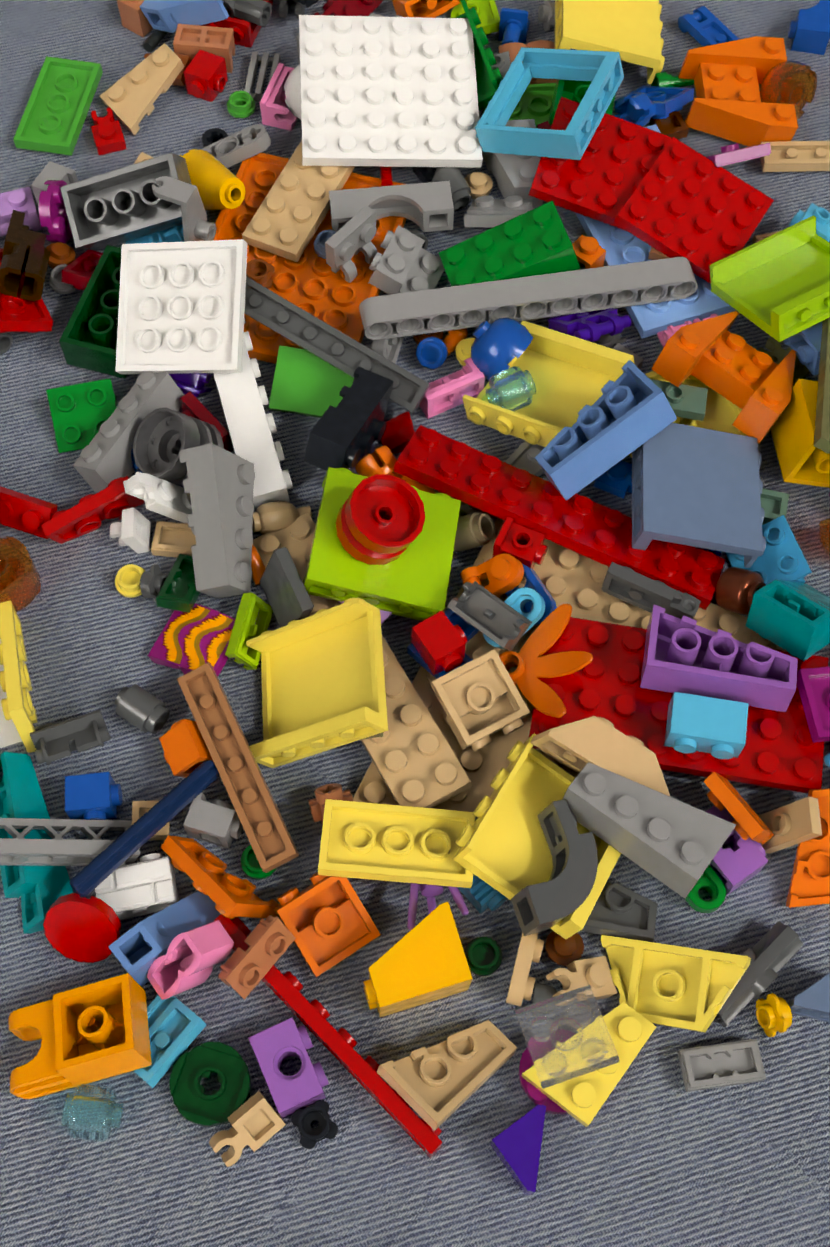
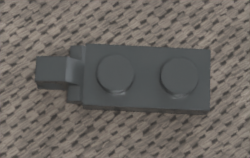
[601,562,701,619]

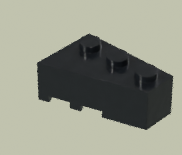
[304,366,394,471]

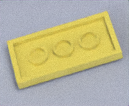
[318,799,476,888]

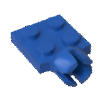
[614,86,694,127]

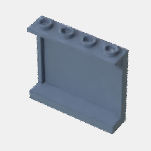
[632,422,766,568]

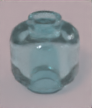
[485,366,536,411]
[61,1084,124,1142]

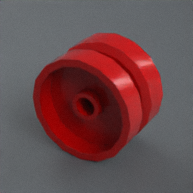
[336,474,425,565]

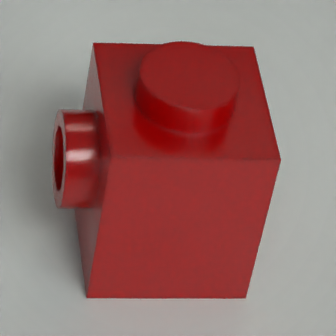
[184,50,228,102]
[411,610,467,675]

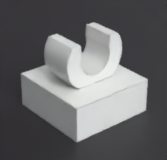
[110,507,151,554]

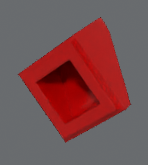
[381,411,415,454]

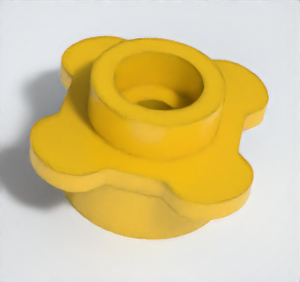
[756,993,792,1038]

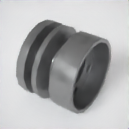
[133,407,224,486]

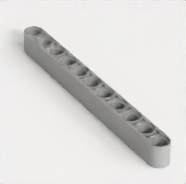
[359,257,698,340]

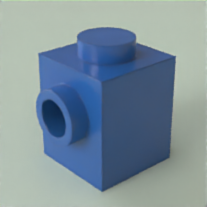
[65,772,122,820]

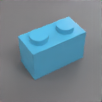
[664,692,749,759]

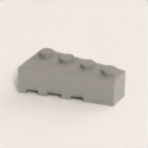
[179,443,255,599]
[562,762,736,898]

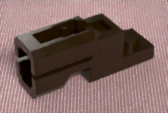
[0,210,50,301]

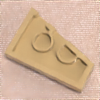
[100,43,184,136]
[377,1020,517,1131]

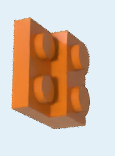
[273,872,381,977]

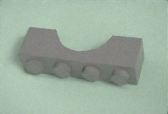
[329,181,454,232]
[73,371,184,492]

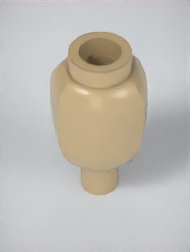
[252,501,312,535]

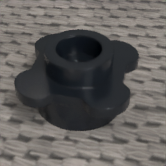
[292,1100,338,1149]

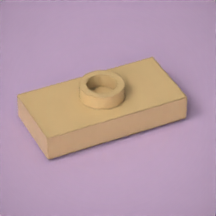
[759,796,822,854]

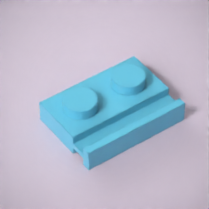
[133,995,207,1088]

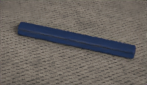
[70,760,220,897]

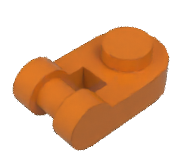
[460,553,524,597]

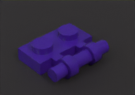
[548,308,632,342]

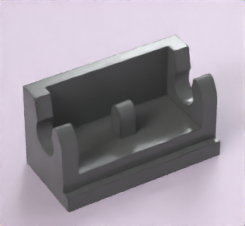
[447,581,532,651]

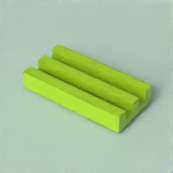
[225,592,273,670]

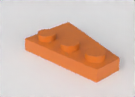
[161,835,280,919]

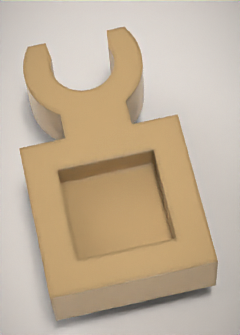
[546,956,617,1003]
[209,1091,286,1167]

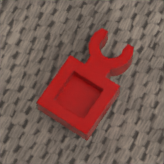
[91,107,127,155]

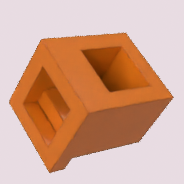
[572,234,606,270]

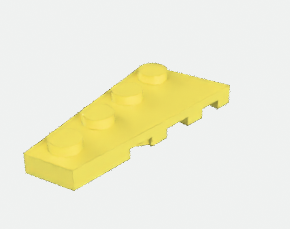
[0,600,38,753]

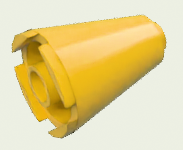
[179,149,245,210]

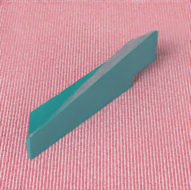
[0,751,74,934]

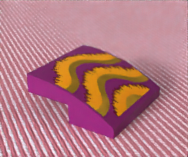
[147,603,235,677]

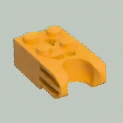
[8,973,152,1099]

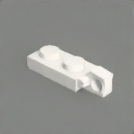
[123,472,192,524]

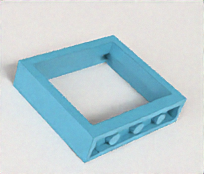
[475,47,624,160]

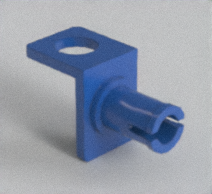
[498,8,530,45]

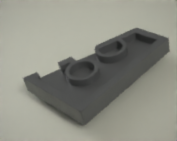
[580,882,658,942]

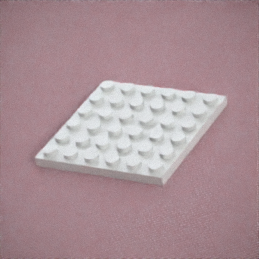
[299,15,483,168]

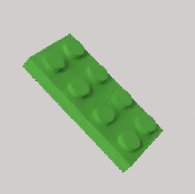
[13,56,103,156]

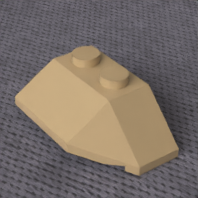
[530,716,670,796]

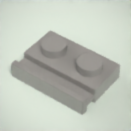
[464,195,533,227]

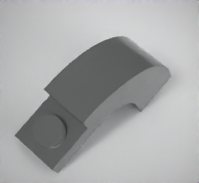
[511,799,598,936]

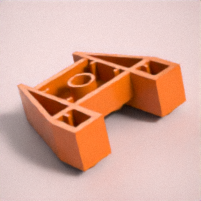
[678,36,798,147]
[651,311,796,444]

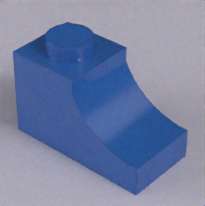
[788,0,830,55]

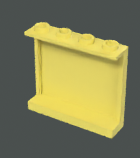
[554,0,665,84]
[462,320,634,447]
[246,597,388,769]
[453,733,621,939]

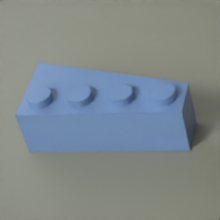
[535,360,677,501]

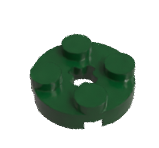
[169,1042,251,1127]

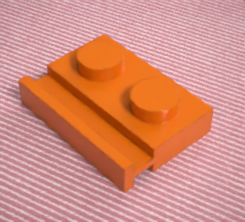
[703,772,775,845]

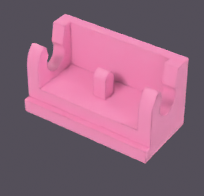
[260,63,298,131]
[419,358,485,419]

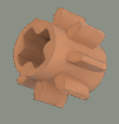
[308,783,353,826]

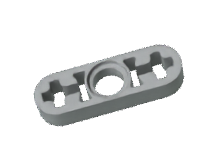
[199,124,271,168]

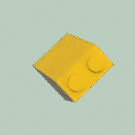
[771,379,830,488]
[363,902,473,1018]

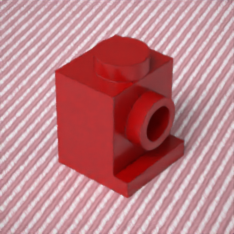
[492,516,548,569]

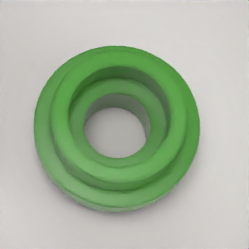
[227,91,256,118]

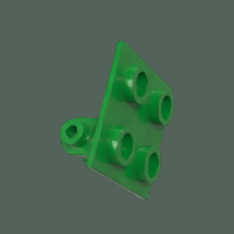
[46,378,117,453]

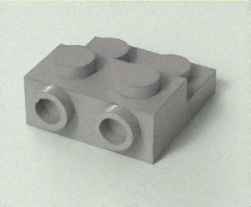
[368,225,445,295]

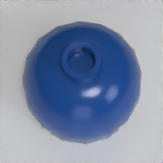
[471,318,533,381]

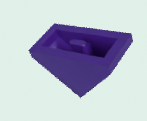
[490,1104,546,1195]

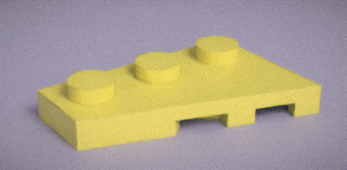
[521,1002,657,1128]

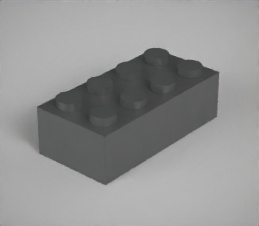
[60,152,192,251]

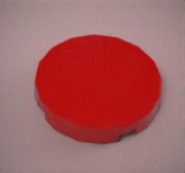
[43,893,121,963]

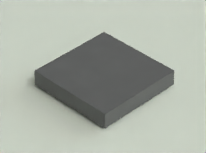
[260,547,314,628]

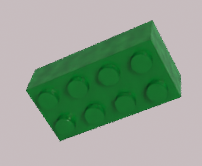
[439,200,580,286]

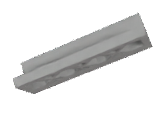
[0,818,140,866]

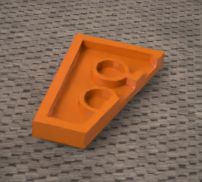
[786,788,830,908]

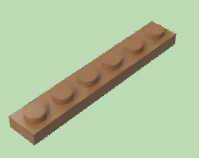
[177,662,299,873]

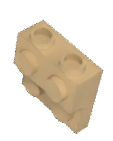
[430,649,530,752]

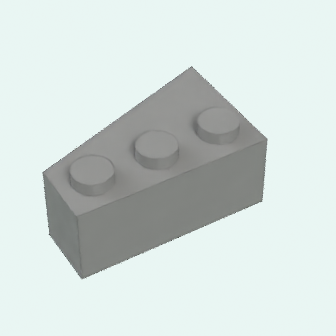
[482,119,543,209]

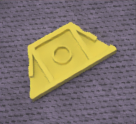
[600,935,751,1033]

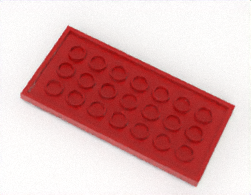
[529,617,829,793]

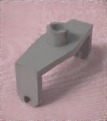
[152,176,217,242]

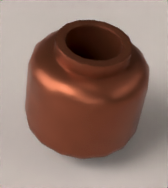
[714,567,766,615]

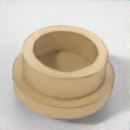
[465,172,493,200]

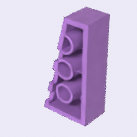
[640,605,798,712]

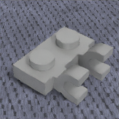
[325,205,377,283]

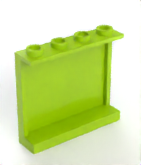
[710,216,830,342]
[303,467,461,621]

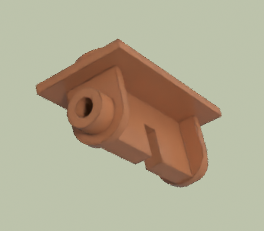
[218,915,296,1000]

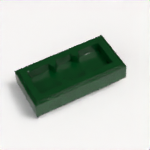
[156,554,200,613]

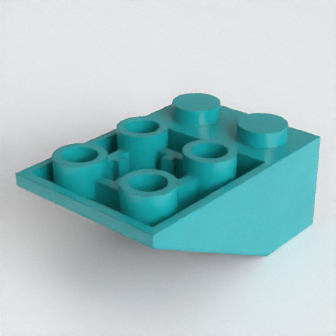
[745,579,830,661]

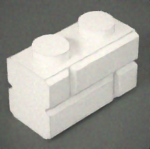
[95,853,179,920]

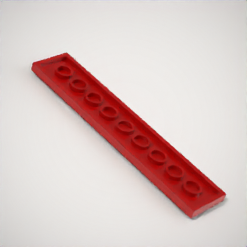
[393,425,725,610]

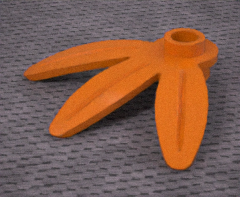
[499,603,593,718]

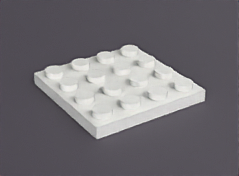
[115,239,248,374]

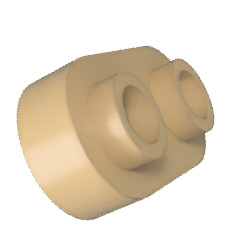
[506,932,544,1007]

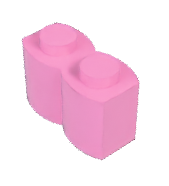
[147,920,234,1000]

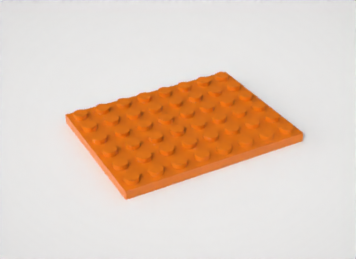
[213,153,407,364]

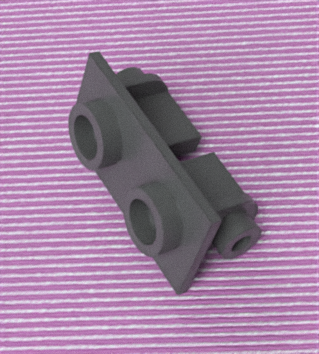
[30,710,111,765]

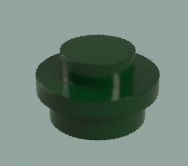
[464,937,502,976]

